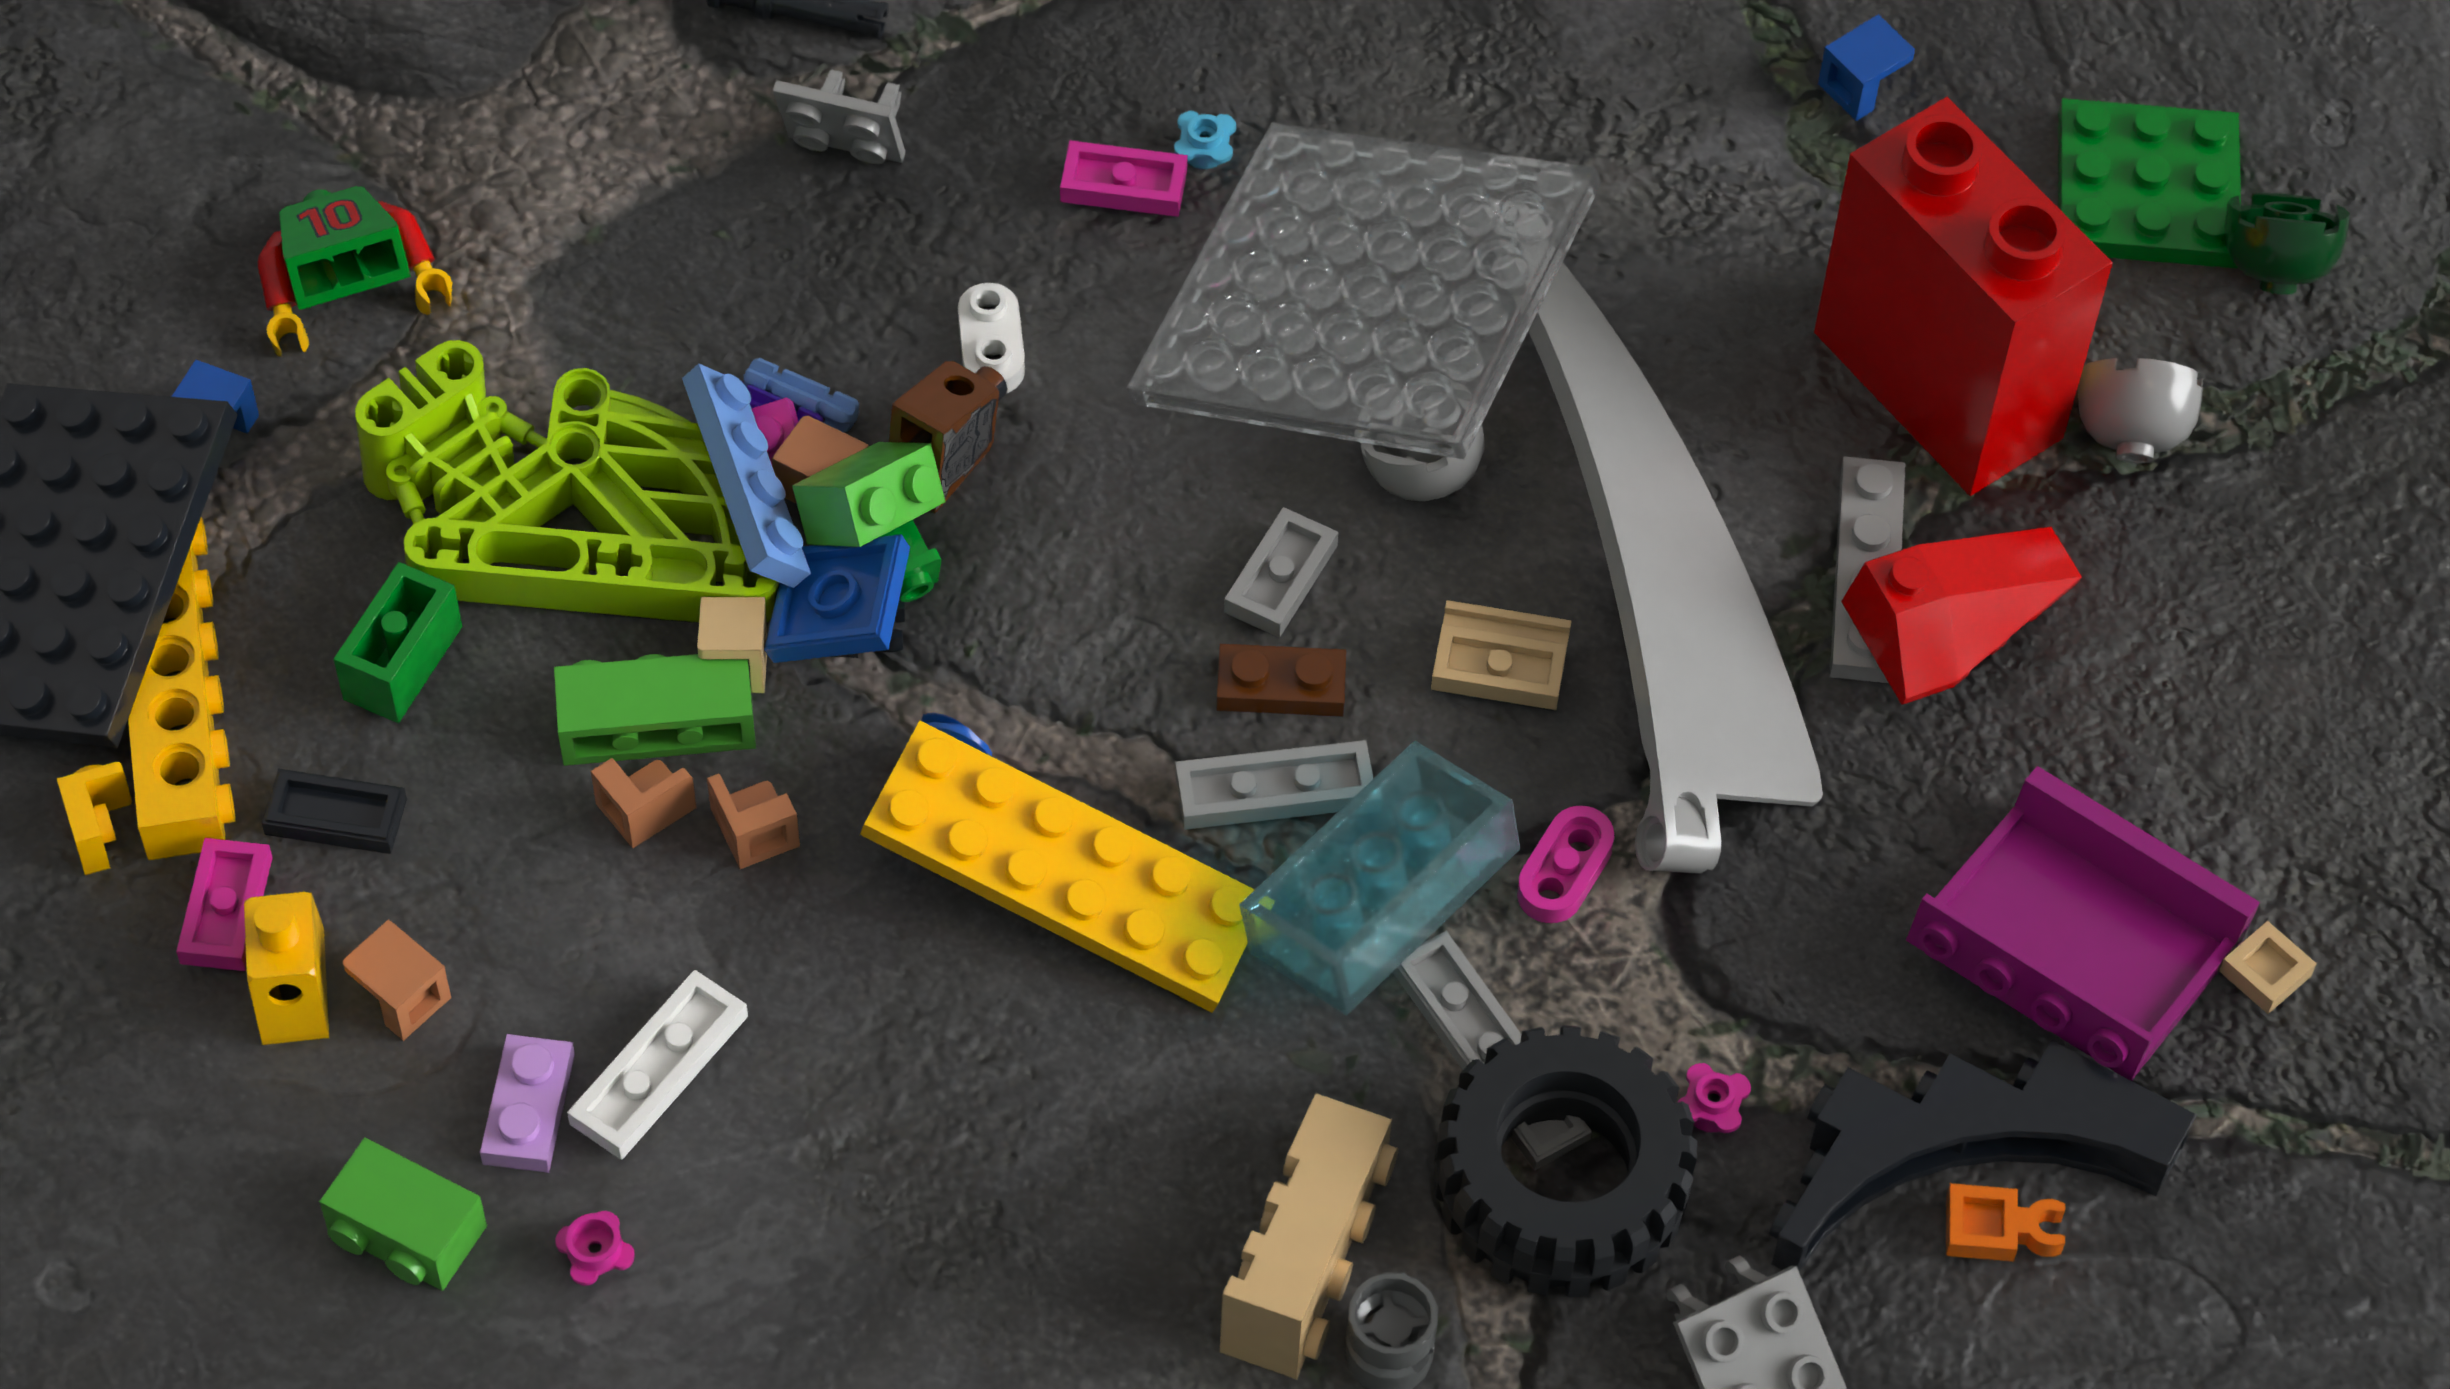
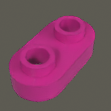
[1517,806,1614,923]

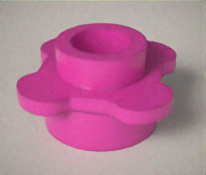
[1678,1063,1751,1133]
[555,1211,635,1286]

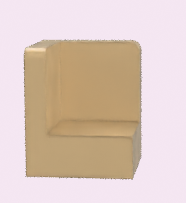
[697,597,767,693]

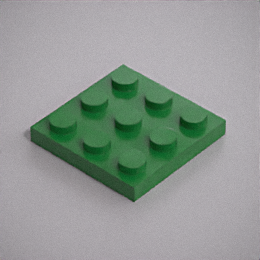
[2058,98,2241,269]

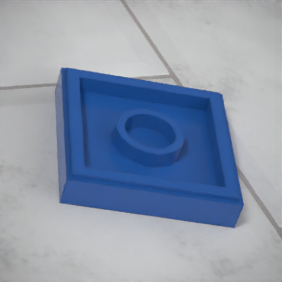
[764,534,910,663]

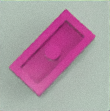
[1060,140,1188,217]
[176,838,273,971]

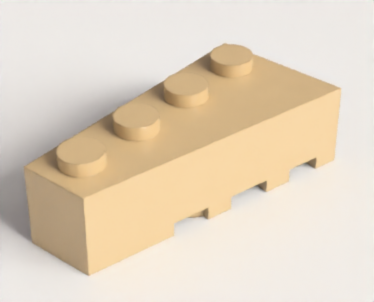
[1220,1094,1398,1379]

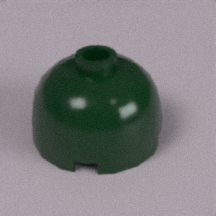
[2225,193,2350,294]

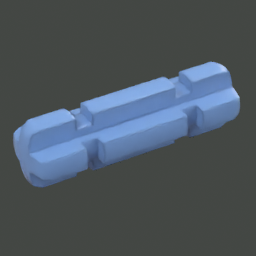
[743,358,859,432]

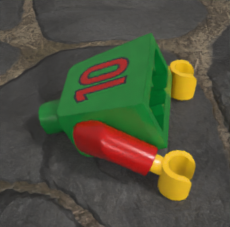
[258,186,452,357]

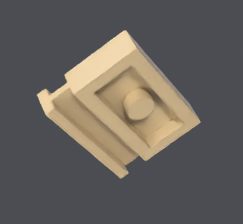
[1431,600,1572,710]

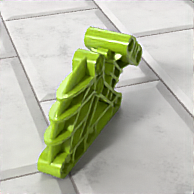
[355,340,779,622]

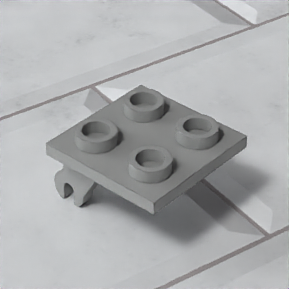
[773,69,906,164]
[1666,1256,1847,1389]

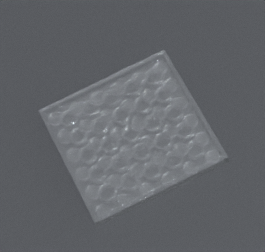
[1127,123,1601,459]

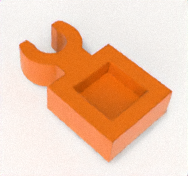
[1946,1183,2065,1262]

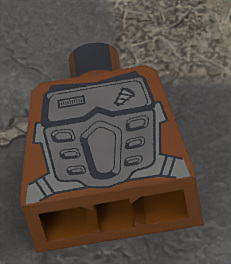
[889,361,1008,513]

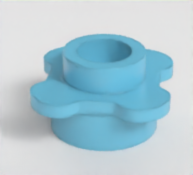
[1174,111,1236,169]

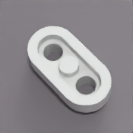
[958,283,1025,394]

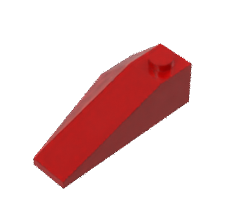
[1841,527,2082,705]

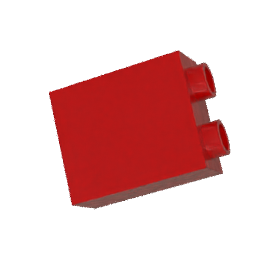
[1814,97,2113,496]

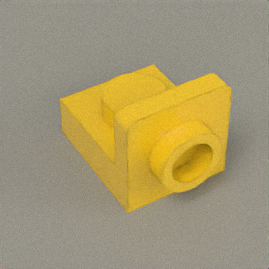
[57,762,132,875]

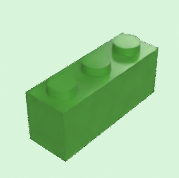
[554,654,756,766]

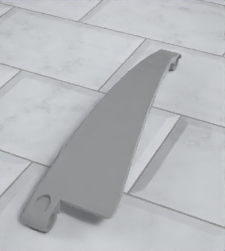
[1454,200,1823,873]

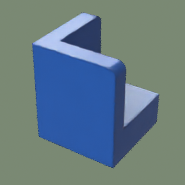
[1818,14,1915,121]
[172,359,259,434]

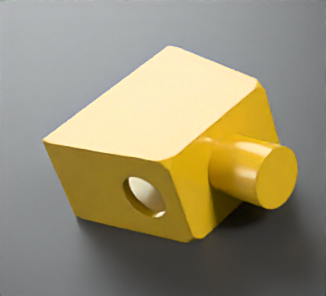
[244,892,329,1045]

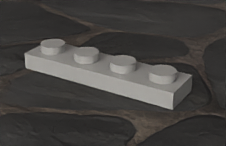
[1830,456,1905,683]

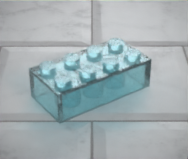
[1239,740,1520,1016]

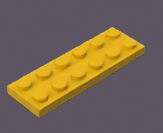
[860,720,1270,1013]

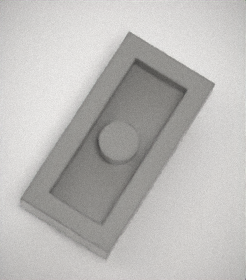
[1224,507,1339,638]

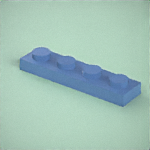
[682,363,811,588]

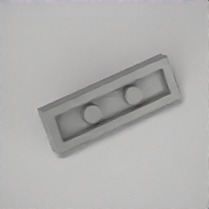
[1175,740,1376,830]

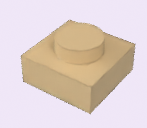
[2219,921,2317,1014]

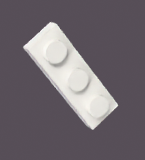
[567,970,748,1160]

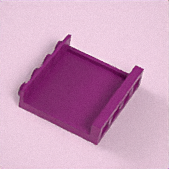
[1906,766,2260,1081]

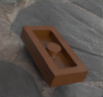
[1216,644,1346,717]

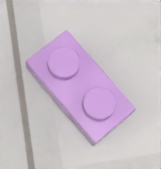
[480,1034,575,1173]

